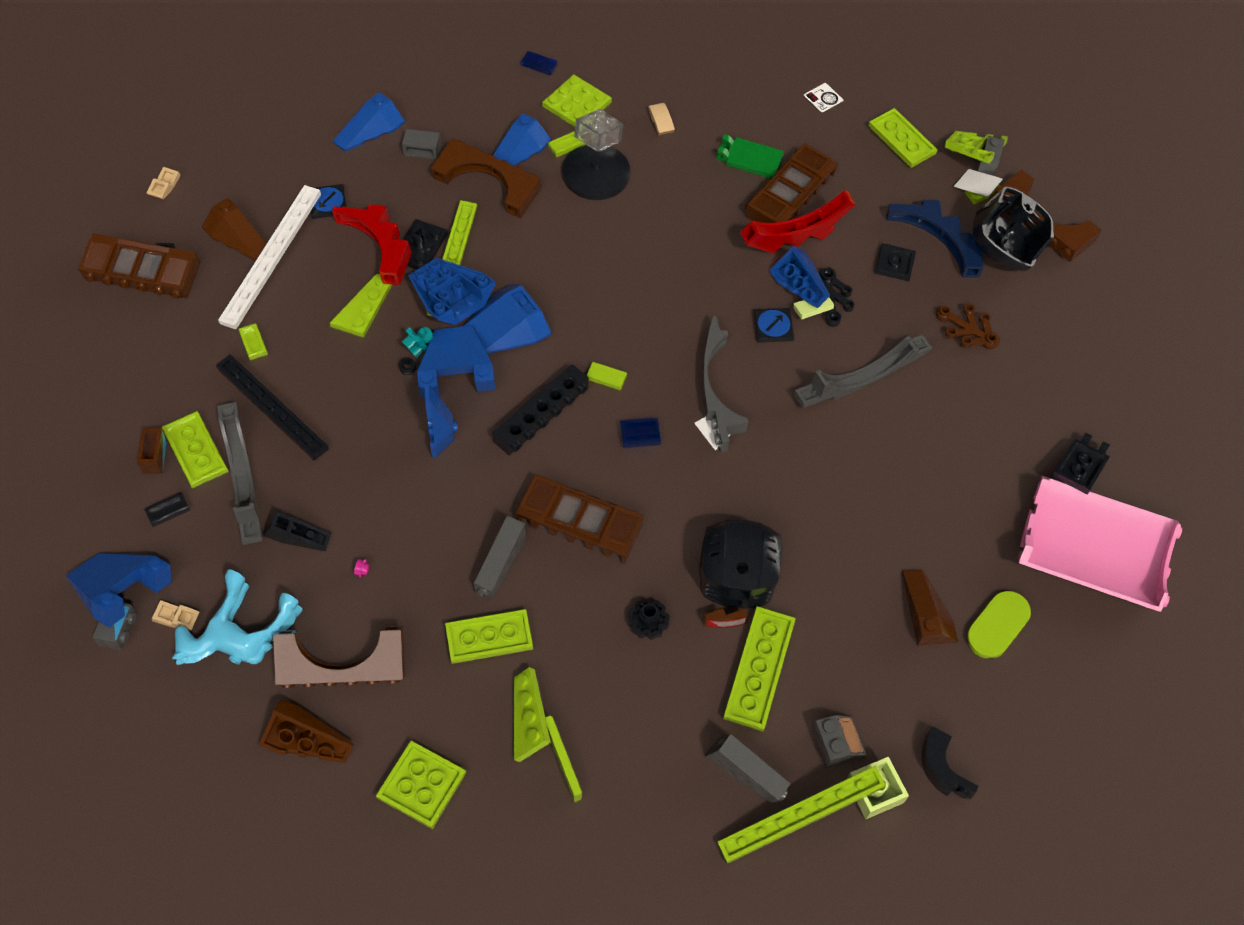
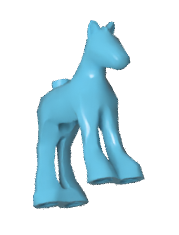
[172,569,303,665]

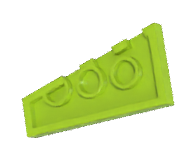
[330,274,392,338]
[514,667,551,762]

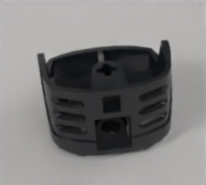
[972,186,1054,271]
[699,519,783,609]

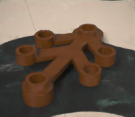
[936,303,1000,350]

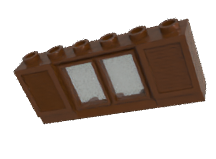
[745,143,838,223]
[78,233,201,299]
[516,474,644,564]

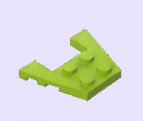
[945,131,1008,164]

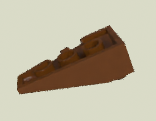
[259,699,354,763]

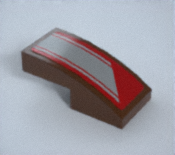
[703,608,748,628]

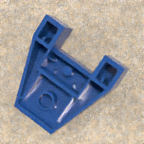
[417,325,496,398]
[66,553,172,628]

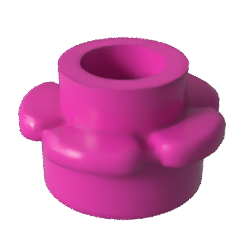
[354,559,370,578]

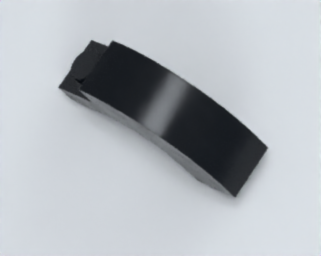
[922,727,979,800]

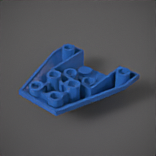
[408,258,496,325]
[463,283,551,354]

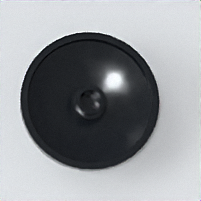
[562,144,630,200]

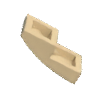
[648,103,675,135]
[147,167,181,199]
[152,600,200,631]

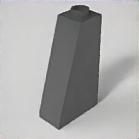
[474,516,526,599]
[705,734,791,803]

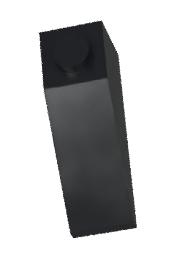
[263,511,331,551]

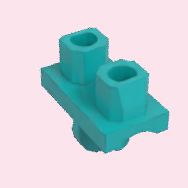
[402,327,433,358]

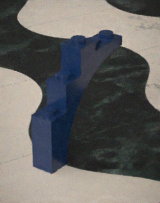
[886,200,983,278]

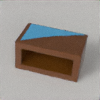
[137,428,167,474]

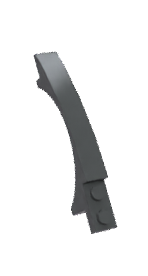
[702,316,748,452]
[794,335,932,408]
[217,402,263,545]

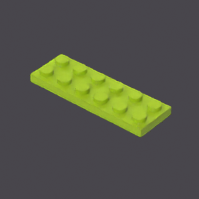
[723,606,796,732]

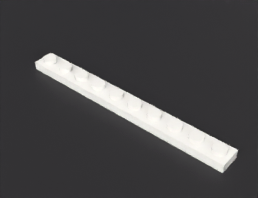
[218,185,321,330]

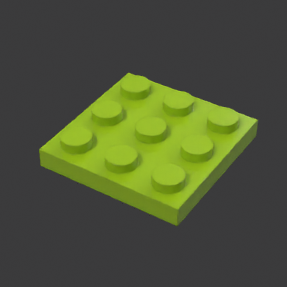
[542,74,612,131]
[376,741,467,829]

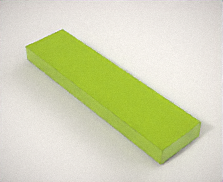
[545,716,582,802]

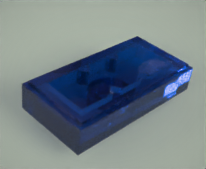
[521,51,557,76]

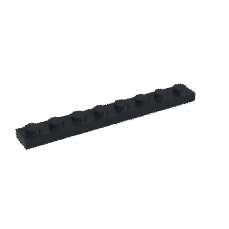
[216,355,329,461]

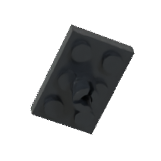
[403,219,448,270]

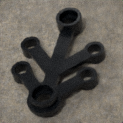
[819,267,855,327]

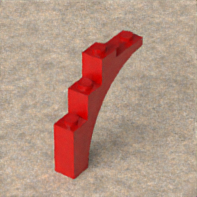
[740,190,856,254]
[332,204,412,285]

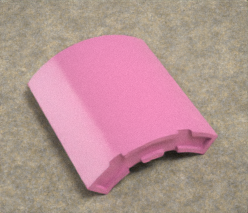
[1018,475,1182,612]

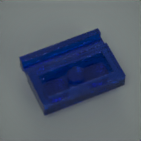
[620,418,661,448]

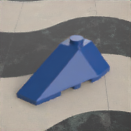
[333,92,405,152]
[493,113,551,167]
[769,246,830,308]
[425,384,458,458]

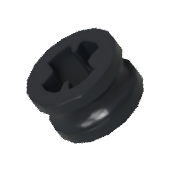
[398,357,416,375]

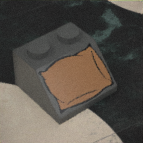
[812,715,867,768]

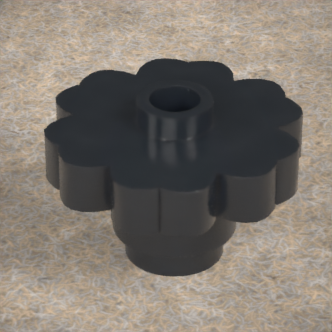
[628,599,670,640]

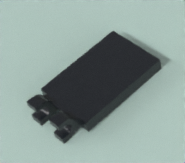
[1052,433,1110,495]

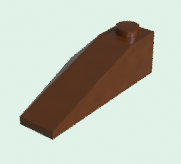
[202,198,266,261]
[902,570,958,646]

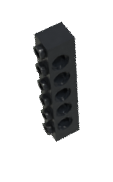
[492,364,589,456]

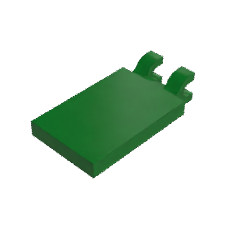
[716,134,784,179]

